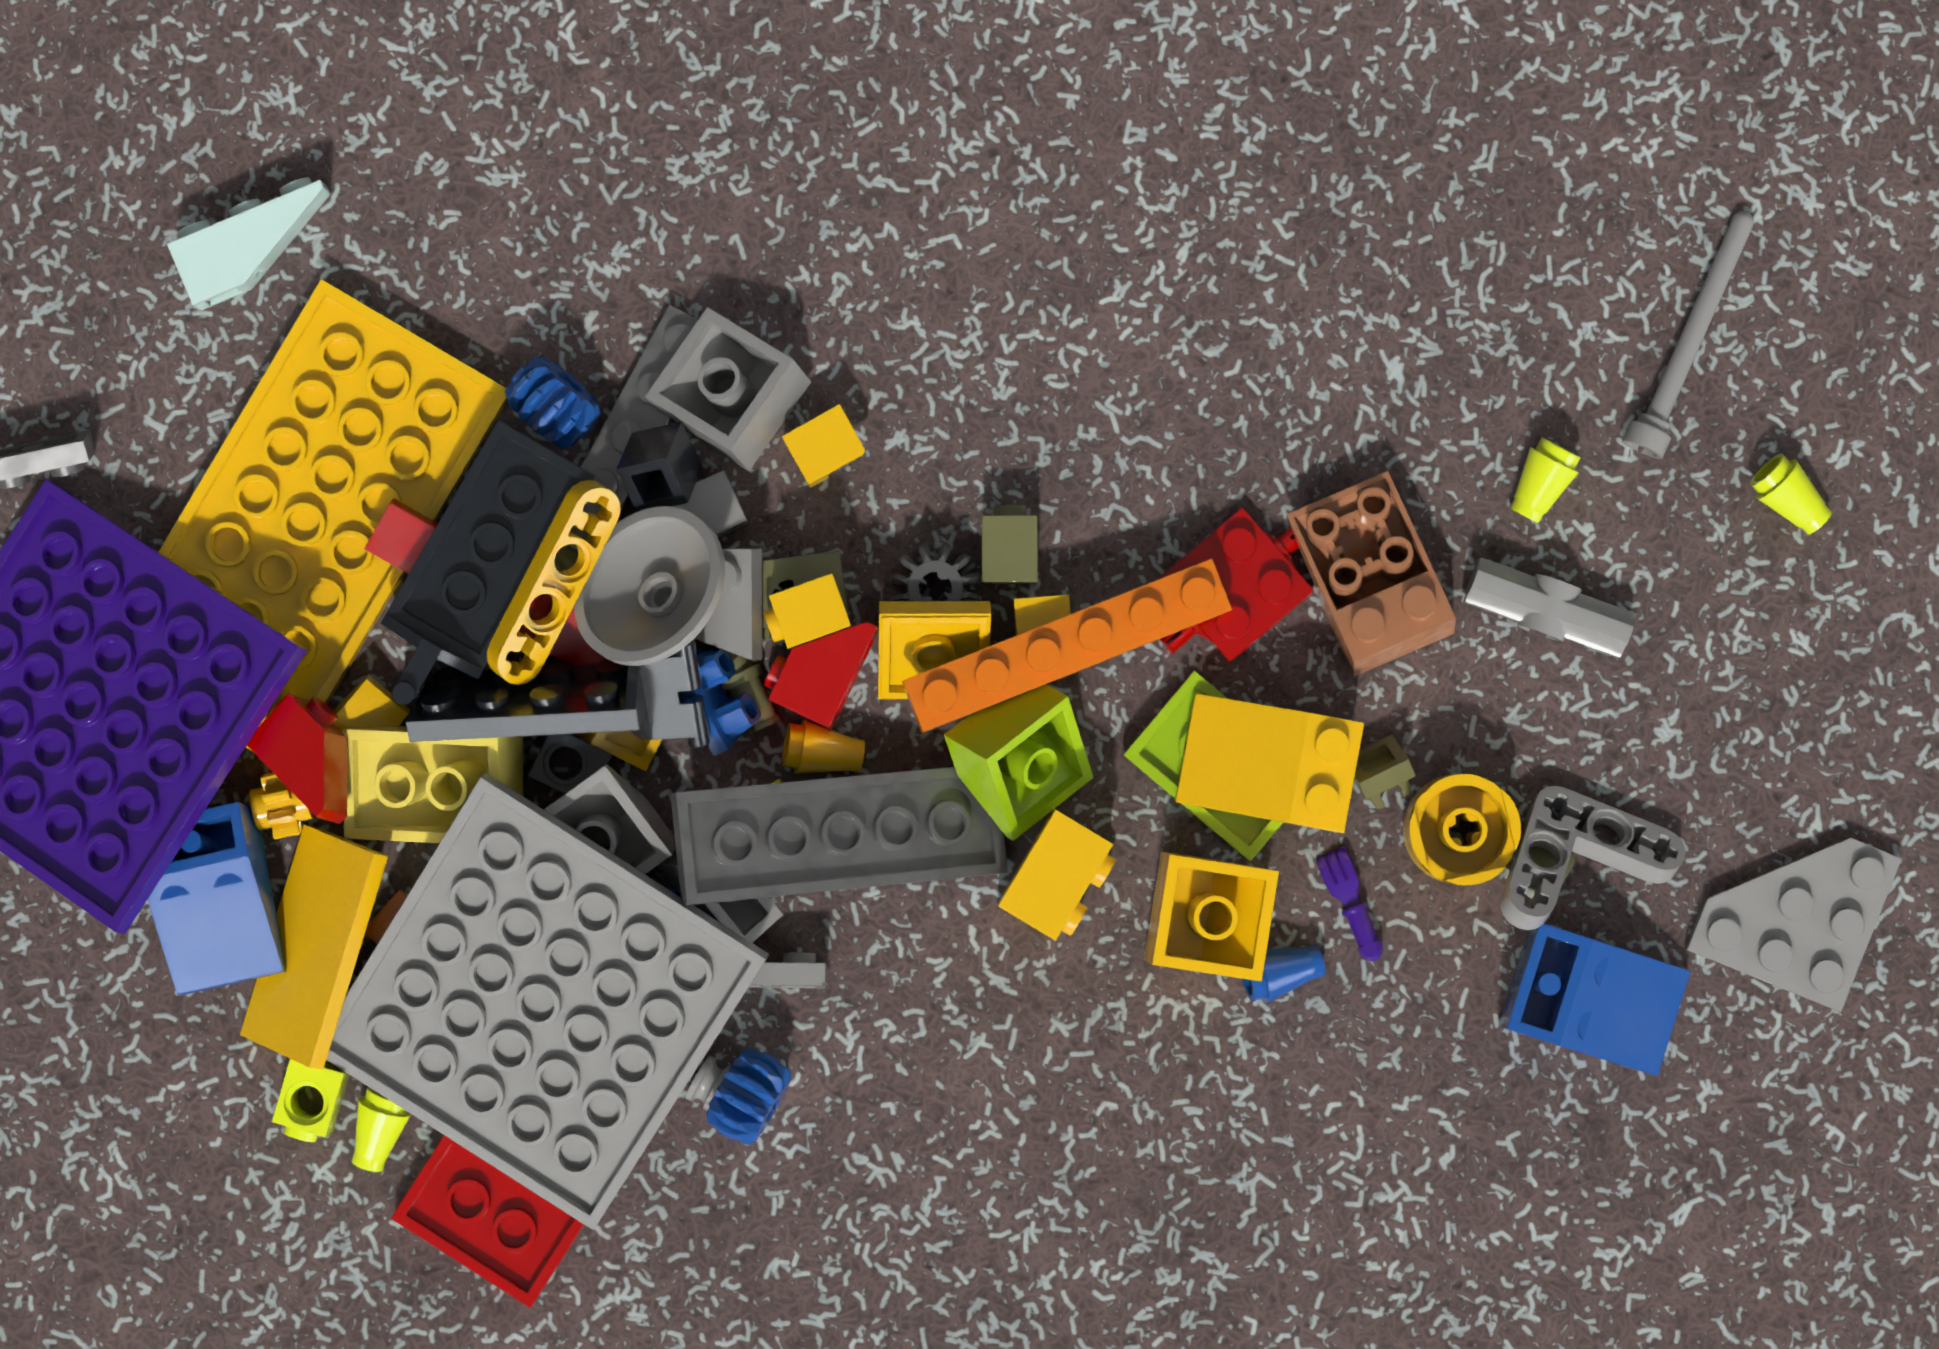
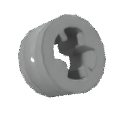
[685,1056,731,1111]

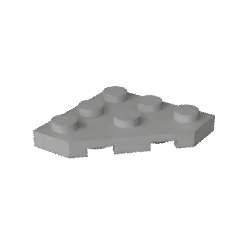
[1685,838,1902,1012]

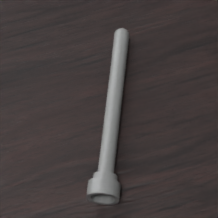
[1622,211,1754,459]

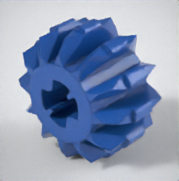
[505,357,601,449]
[707,1047,791,1145]

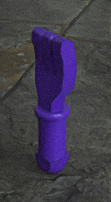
[1316,845,1383,961]

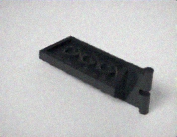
[381,420,596,705]
[406,639,710,747]

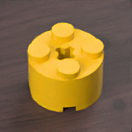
[1403,774,1521,886]

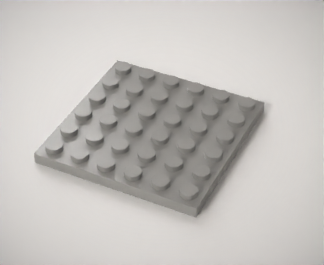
[326,773,769,1230]

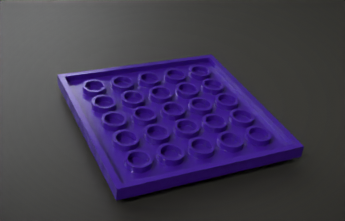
[0,479,307,935]

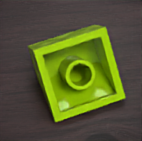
[944,684,1094,841]

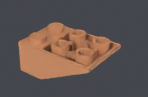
[1287,471,1456,677]

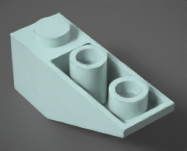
[167,177,330,311]

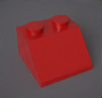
[764,622,879,730]

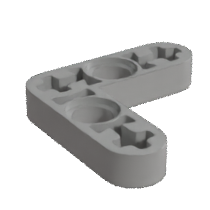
[1500,786,1686,930]

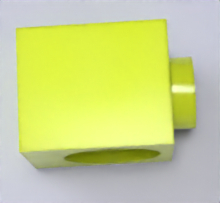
[272,1059,350,1142]

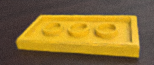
[240,825,388,1069]

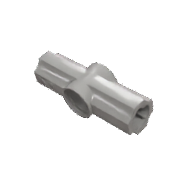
[1463,557,1636,658]

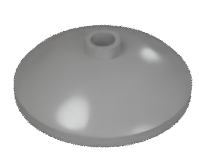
[574,506,725,666]

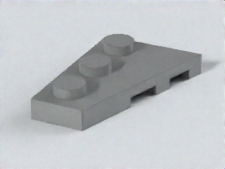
[694,549,762,661]

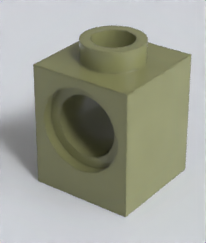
[982,505,1038,584]

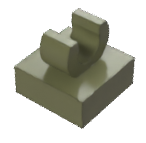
[1354,734,1416,809]

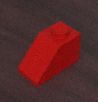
[247,693,348,824]

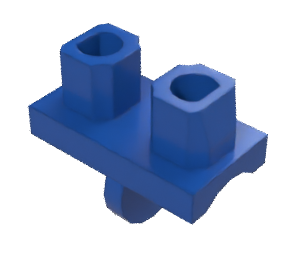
[683,645,761,756]

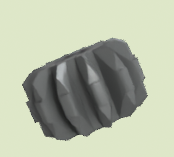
[889,543,981,601]

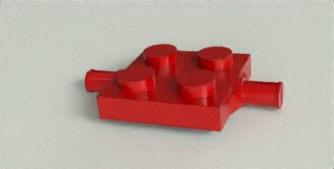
[1158,507,1314,664]

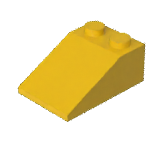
[1175,694,1364,833]

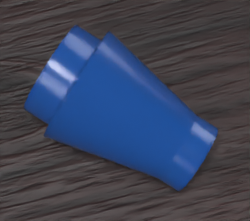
[1242,944,1325,1003]

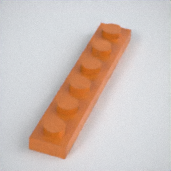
[901,559,1232,733]

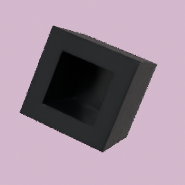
[616,422,702,512]

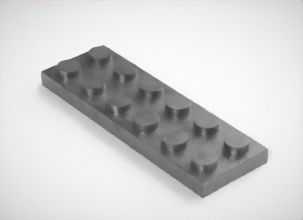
[670,767,1008,905]

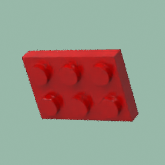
[391,1135,584,1308]

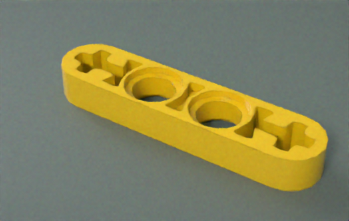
[487,480,621,685]

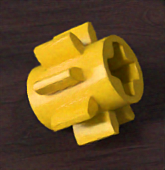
[249,772,314,840]

